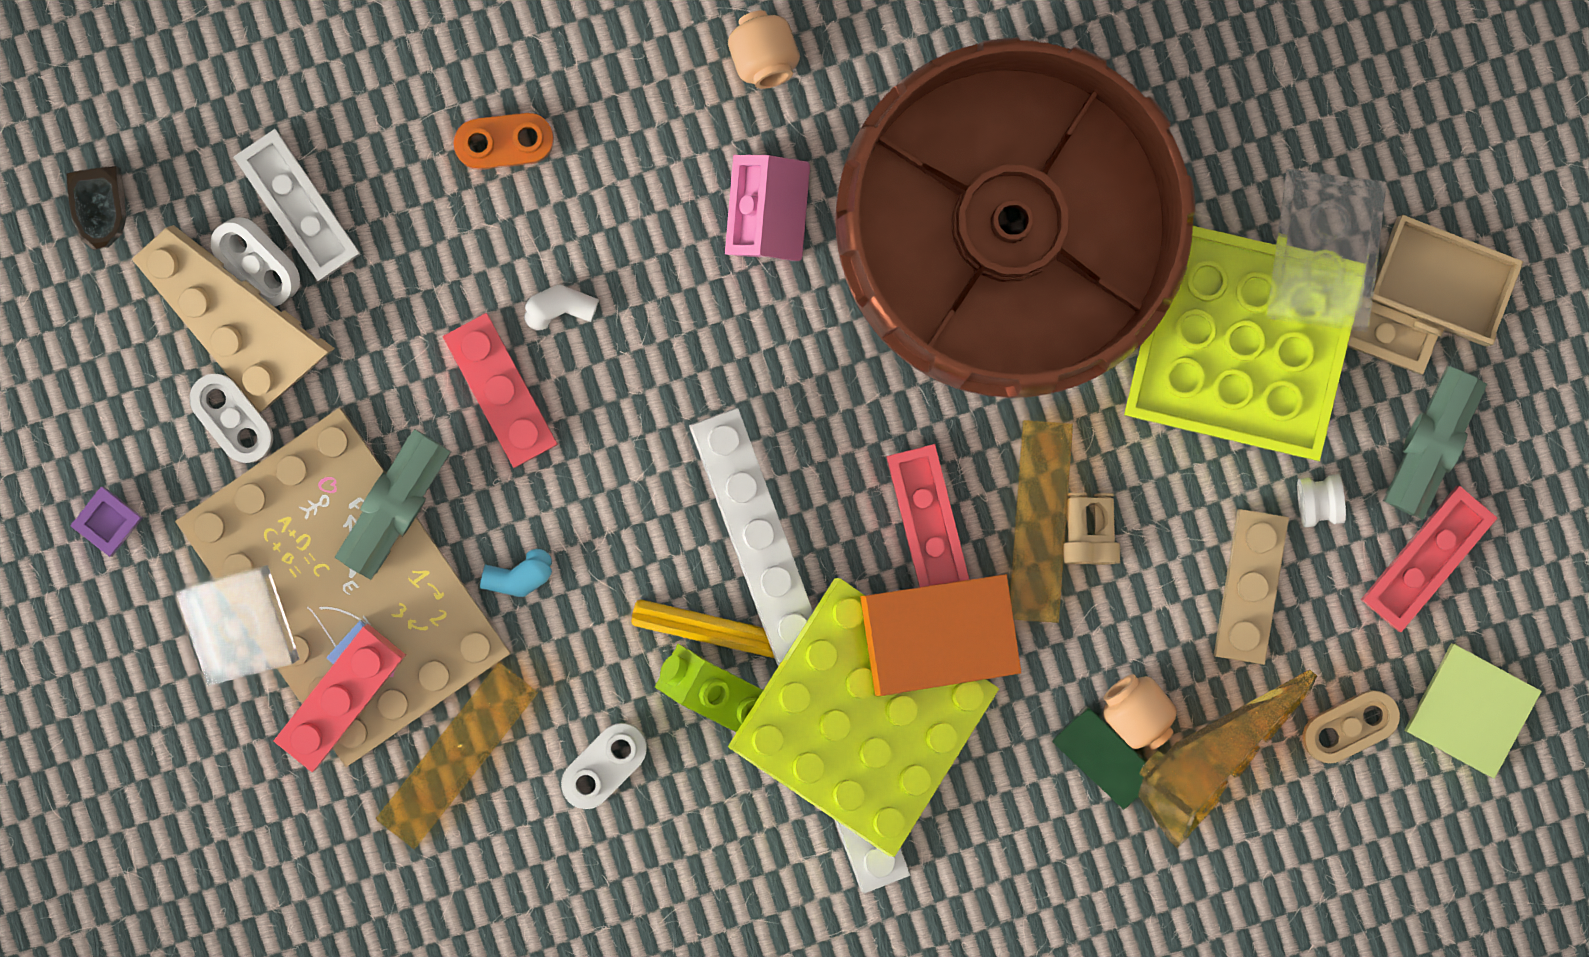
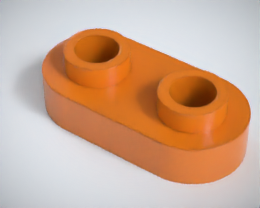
[453,113,554,170]

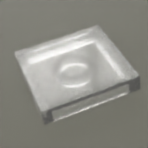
[175,565,300,686]

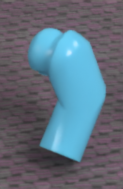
[480,549,552,597]

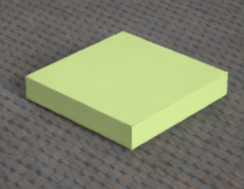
[1404,643,1542,779]

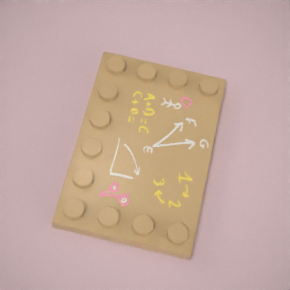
[175,407,511,767]

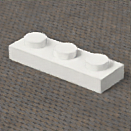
[234,129,361,282]

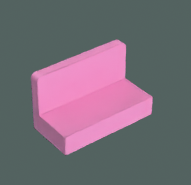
[725,155,810,261]

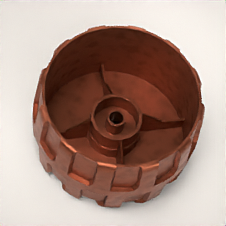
[836,37,1196,398]

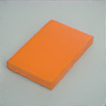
[860,574,1022,696]

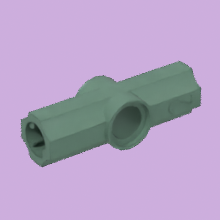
[1383,366,1487,519]
[335,429,452,580]

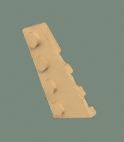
[132,225,335,413]

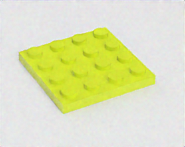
[1124,226,1367,461]
[728,578,999,857]

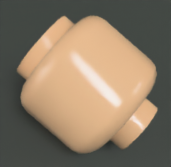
[728,10,800,89]
[1102,674,1177,750]

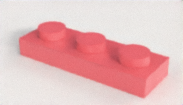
[442,313,558,468]
[886,444,969,587]
[1360,486,1497,632]
[274,623,406,772]

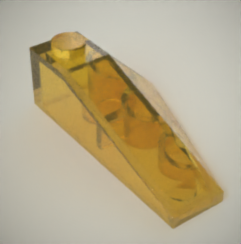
[1138,669,1317,849]

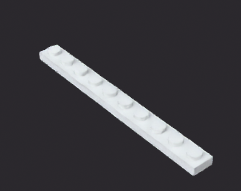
[689,408,910,894]

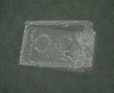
[1266,169,1387,332]

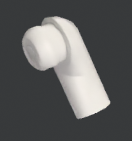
[524,285,599,330]

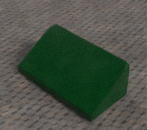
[1052,705,1160,810]

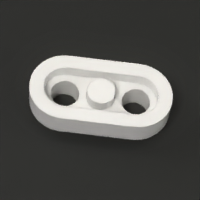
[211,217,300,306]
[190,374,273,463]
[561,723,647,809]

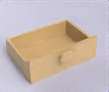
[1366,215,1524,347]

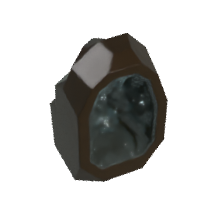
[67,166,127,250]

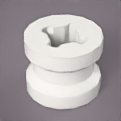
[1297,474,1346,527]

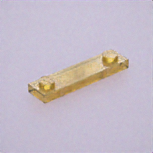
[1010,420,1073,623]
[375,662,539,850]

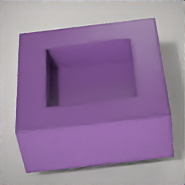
[70,486,143,557]

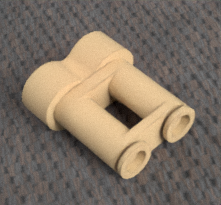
[1063,492,1120,565]

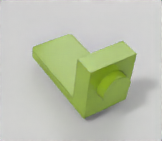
[654,644,763,732]

